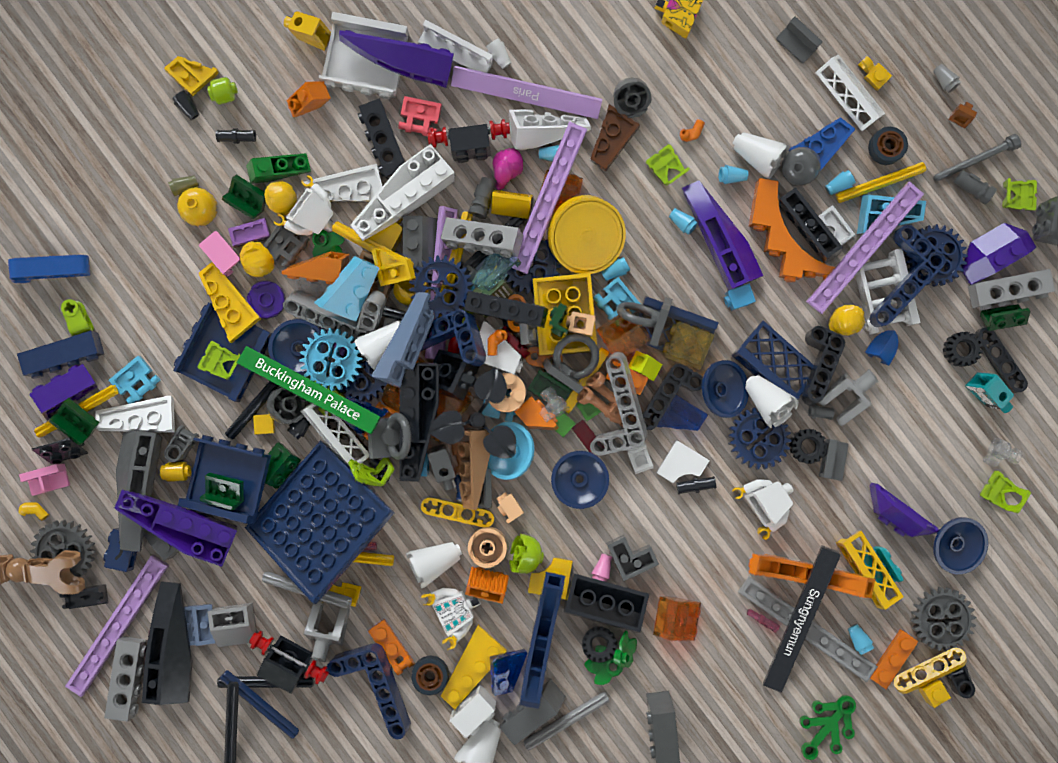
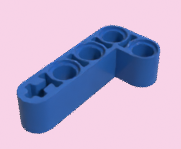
[8,255,90,283]

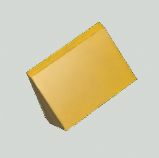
[491,190,533,219]

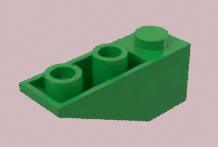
[246,153,311,184]

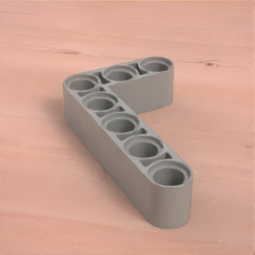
[283,290,386,341]
[590,352,648,456]

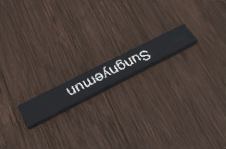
[763,545,841,693]

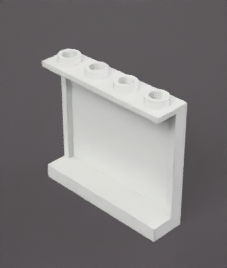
[319,12,409,99]

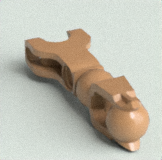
[0,550,85,594]

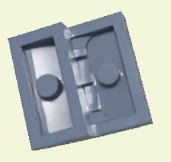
[184,604,216,646]

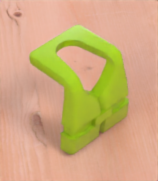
[646,144,690,186]
[1002,178,1037,211]
[197,341,240,380]
[348,458,394,486]
[980,470,1031,513]

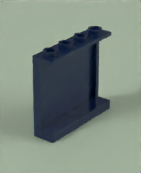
[173,302,272,402]
[178,435,271,524]

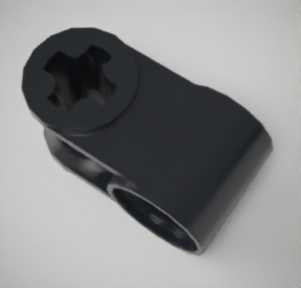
[941,658,976,699]

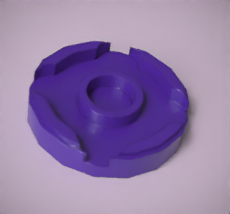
[247,281,286,319]

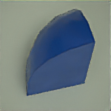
[865,330,899,366]

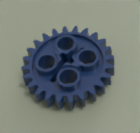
[904,224,968,287]
[500,238,562,294]
[409,255,473,318]
[334,347,390,402]
[728,407,792,470]

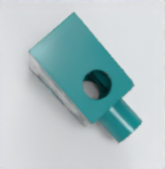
[965,372,1014,413]

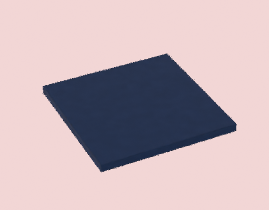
[245,440,395,604]

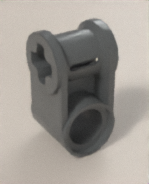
[164,425,199,462]

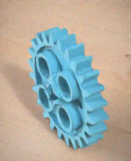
[299,328,364,391]

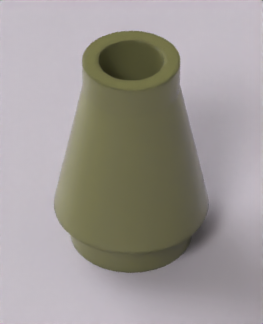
[168,175,199,197]

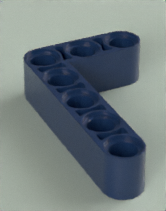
[869,225,946,328]
[420,309,486,366]
[327,643,411,740]

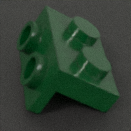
[222,174,266,219]
[549,303,569,338]
[980,304,1031,331]
[527,369,572,410]
[49,398,100,445]
[265,441,301,489]
[199,472,244,510]

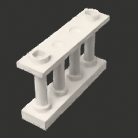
[855,249,921,335]

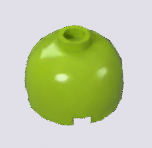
[509,534,544,574]

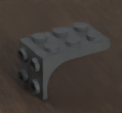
[1032,196,1058,246]

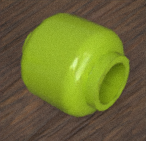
[207,77,238,105]

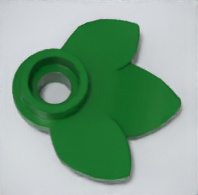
[312,230,345,257]
[614,630,637,668]
[584,645,623,685]

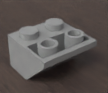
[208,603,256,647]

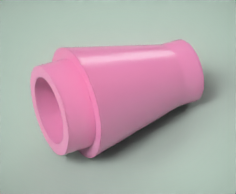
[591,554,612,582]

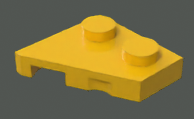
[371,248,416,286]

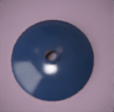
[268,319,327,376]
[702,360,749,418]
[551,451,609,509]
[933,517,989,575]

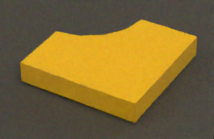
[528,557,573,600]

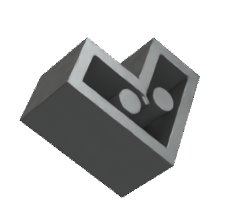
[606,535,659,581]

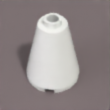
[733,132,789,179]
[354,321,400,370]
[745,375,799,428]
[406,542,462,588]
[454,718,501,763]

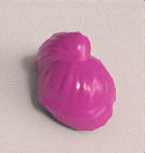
[492,148,523,190]

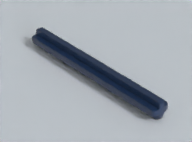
[220,670,299,739]

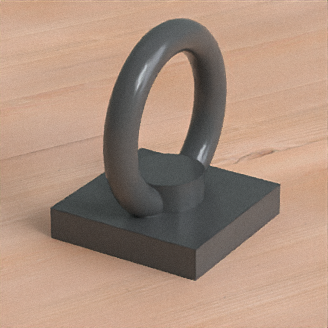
[616,297,673,346]
[542,334,599,394]
[368,413,411,460]

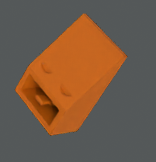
[281,251,350,285]

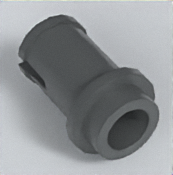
[808,404,835,420]

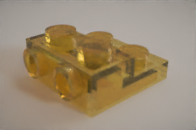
[662,321,714,370]

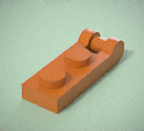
[368,619,415,676]

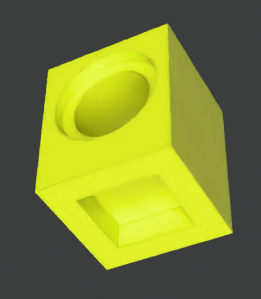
[629,351,663,381]

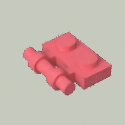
[398,96,442,137]

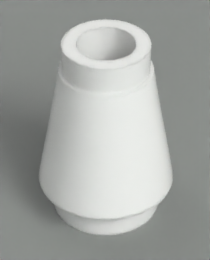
[486,38,511,69]

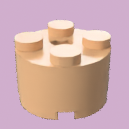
[489,373,526,413]
[468,527,507,568]

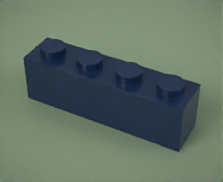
[17,331,104,379]

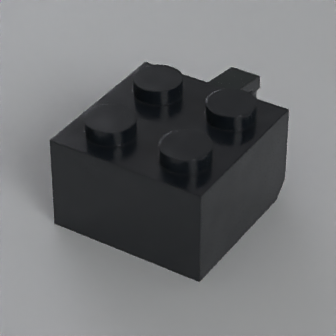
[433,349,480,401]

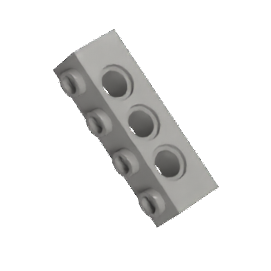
[440,217,524,258]
[968,269,1055,310]
[104,636,147,722]

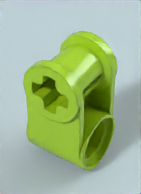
[61,299,94,336]

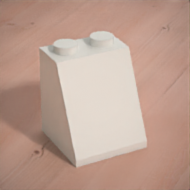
[472,321,524,375]

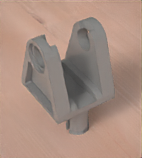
[819,369,879,426]
[304,600,350,662]

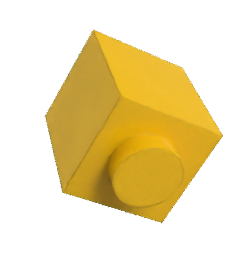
[918,679,951,708]

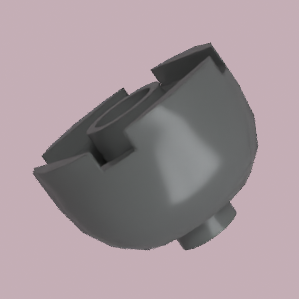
[613,77,652,118]
[782,147,821,186]
[267,387,307,424]

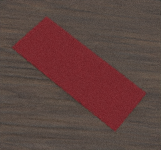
[571,419,605,456]

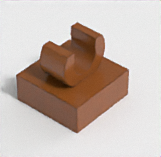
[948,101,977,128]

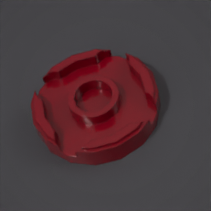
[501,326,530,359]

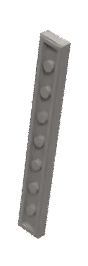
[738,576,878,682]

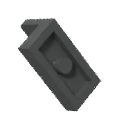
[776,16,823,64]
[819,439,848,481]

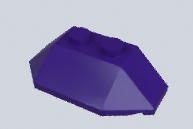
[962,223,1037,285]
[870,483,940,537]

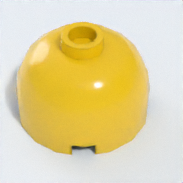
[177,187,217,226]

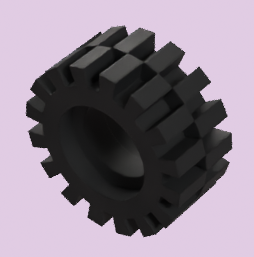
[943,331,983,367]
[789,429,828,464]
[582,626,617,663]

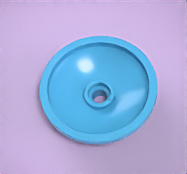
[487,422,534,480]

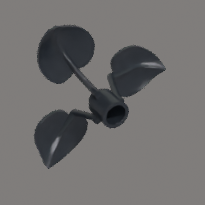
[429,368,516,459]

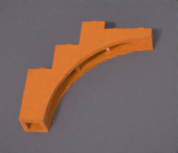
[749,178,835,282]
[749,554,875,598]

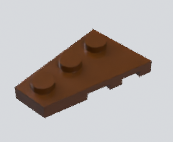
[590,104,640,172]

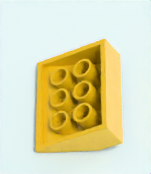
[533,273,597,356]

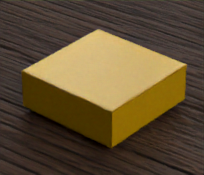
[253,414,275,435]

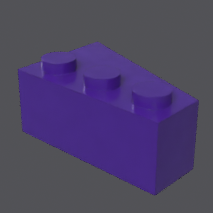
[29,364,97,421]

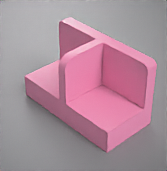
[199,231,240,276]
[19,464,70,496]

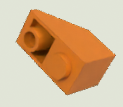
[286,81,331,118]
[514,396,559,430]

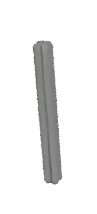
[262,572,352,608]
[524,692,609,750]

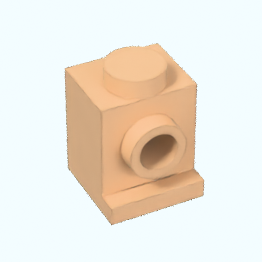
[566,312,596,337]
[496,492,524,523]

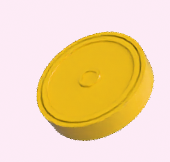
[547,195,626,274]

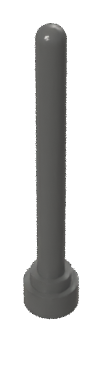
[933,134,1021,182]

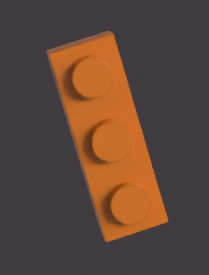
[870,629,919,689]

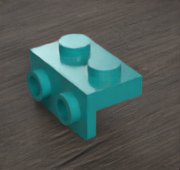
[864,546,904,588]

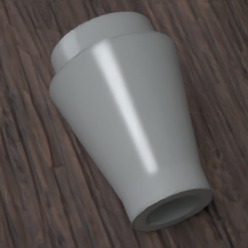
[933,64,961,93]

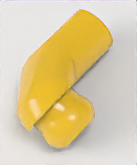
[18,502,49,521]

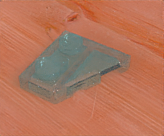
[472,253,521,291]

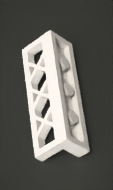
[418,20,493,73]
[815,55,885,131]
[300,403,369,468]

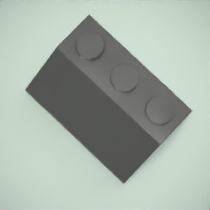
[403,216,438,276]

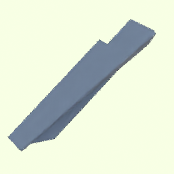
[372,292,434,387]

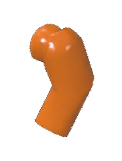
[680,119,705,142]
[487,329,507,356]

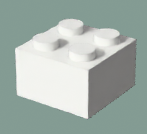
[450,684,496,738]

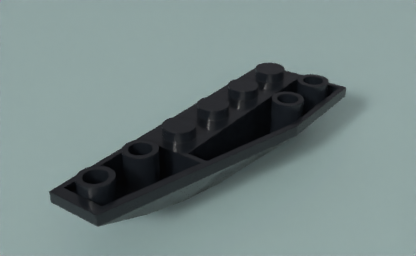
[399,362,439,482]
[142,581,192,705]

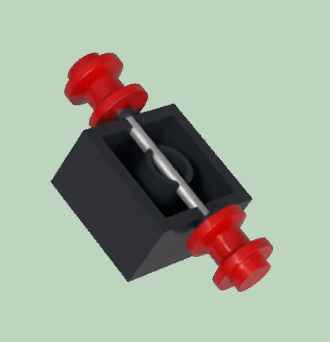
[427,119,510,163]
[249,631,329,694]

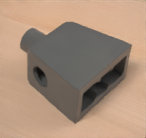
[427,443,456,490]

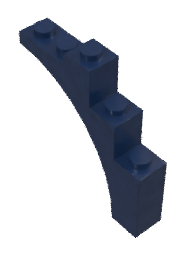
[519,572,565,709]

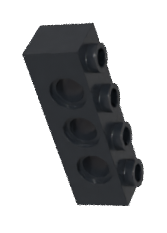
[358,98,405,180]
[779,187,843,264]
[464,291,548,328]

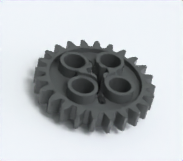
[30,520,96,577]
[911,587,976,651]

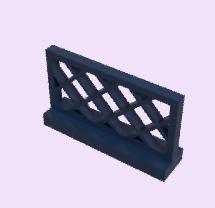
[630,296,719,365]
[731,320,818,400]

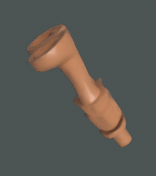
[577,372,637,427]

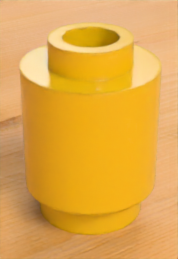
[160,462,191,482]

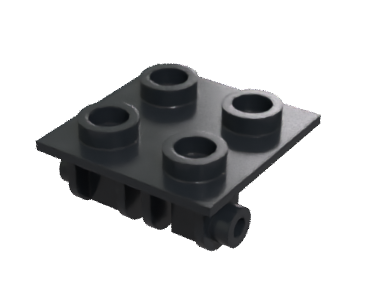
[31,438,88,464]

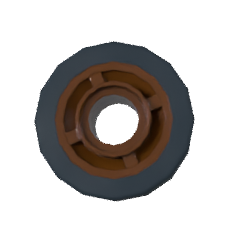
[868,126,908,165]
[411,655,449,696]

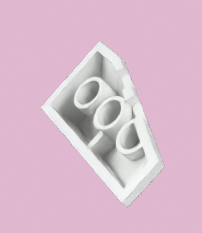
[509,110,591,150]

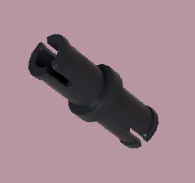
[216,128,257,144]
[676,476,717,495]

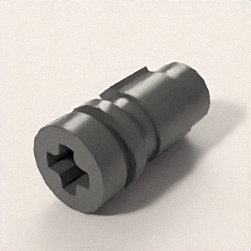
[954,170,997,205]
[468,177,496,219]

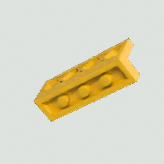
[836,531,904,610]

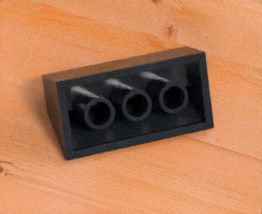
[563,573,650,633]

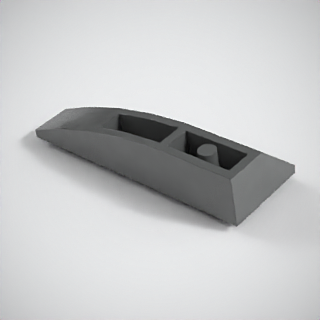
[116,431,163,552]

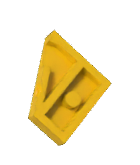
[164,56,219,97]

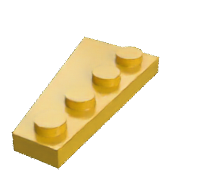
[198,262,261,343]
[440,624,507,709]

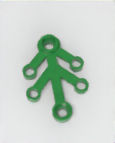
[799,695,856,760]

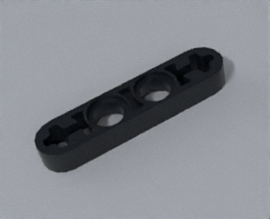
[975,327,1028,393]

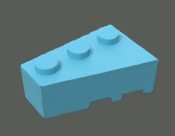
[857,195,926,234]
[314,256,379,322]

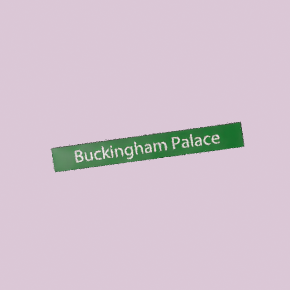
[236,346,381,435]

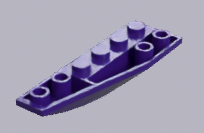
[339,30,454,88]
[681,180,764,291]
[114,489,237,567]

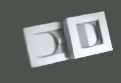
[626,433,653,474]

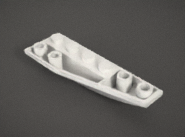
[350,144,454,241]

